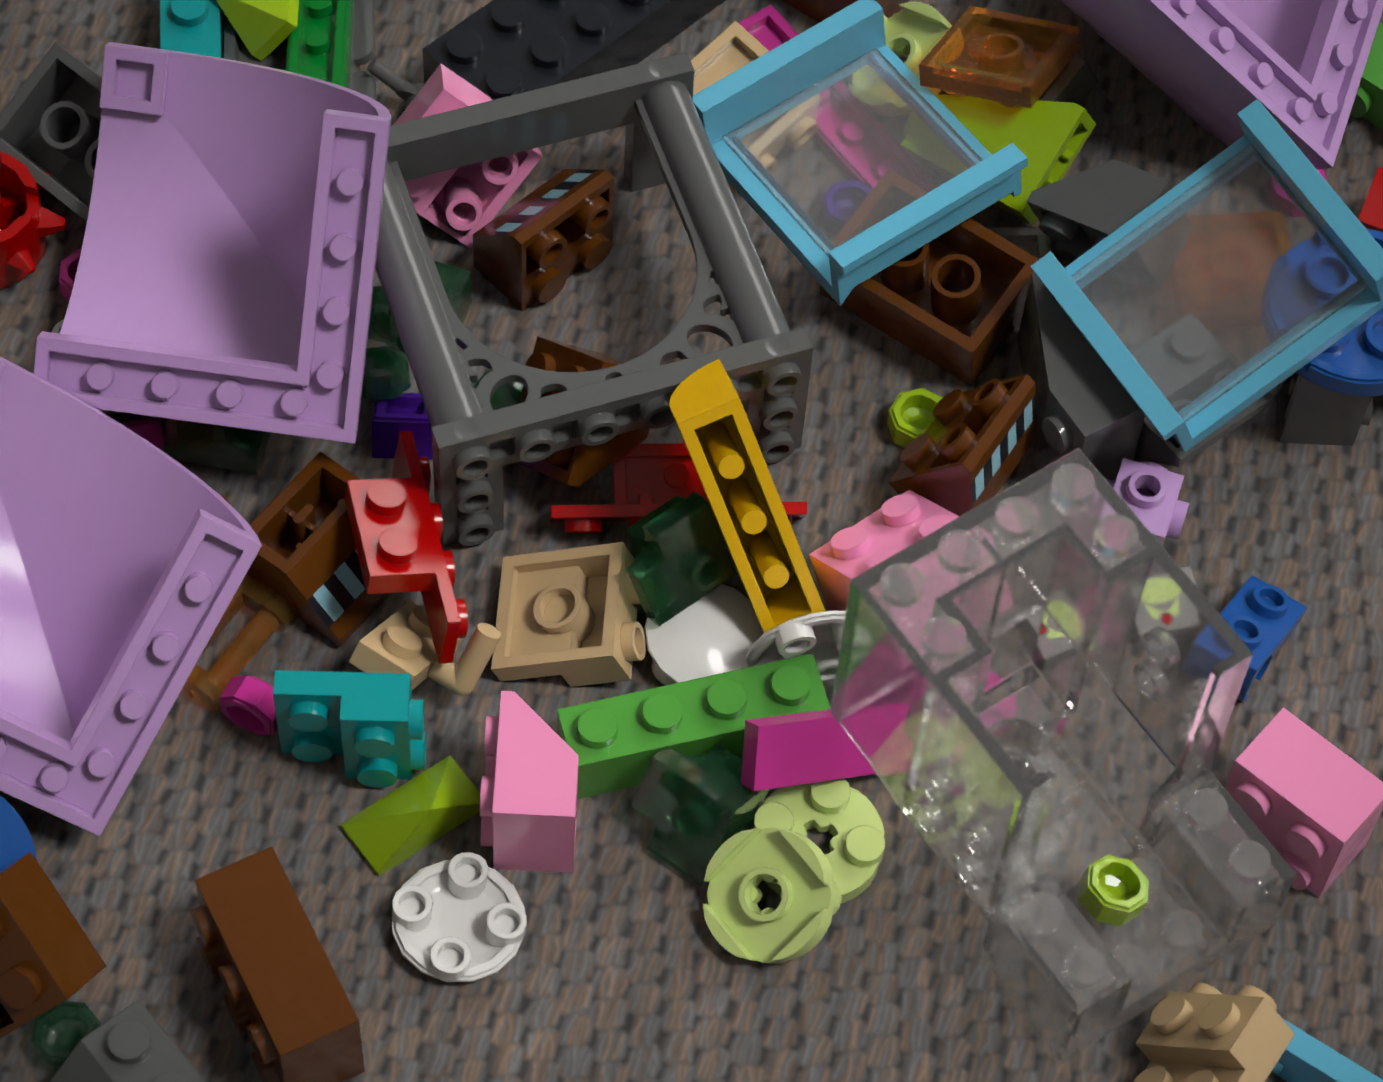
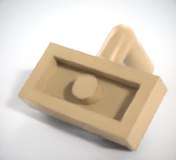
[349,601,501,696]

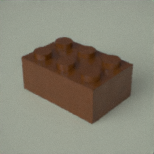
[820,170,1039,386]
[190,846,365,1082]

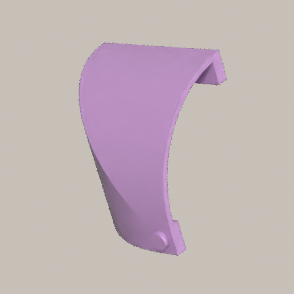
[1061,0,1383,170]
[34,42,391,444]
[0,357,262,836]

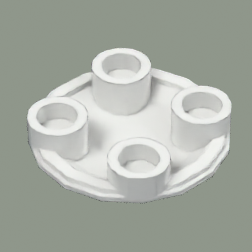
[644,580,764,685]
[745,610,874,681]
[392,852,527,982]

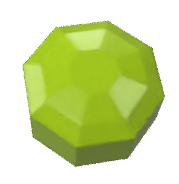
[887,388,943,448]
[1079,854,1149,927]

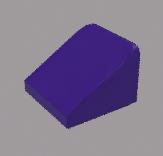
[372,392,433,460]

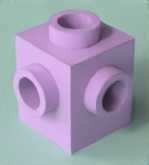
[1093,458,1189,570]

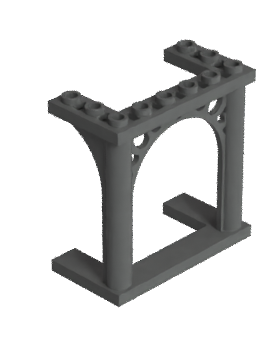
[375,52,813,546]

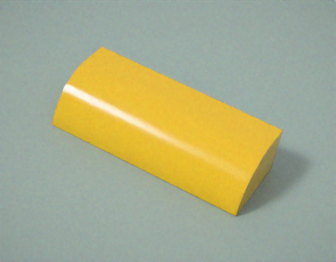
[669,359,825,633]

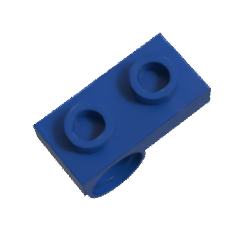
[1187,575,1307,702]

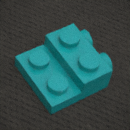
[273,670,426,788]

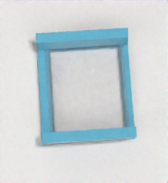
[693,0,1028,306]
[1030,98,1383,453]

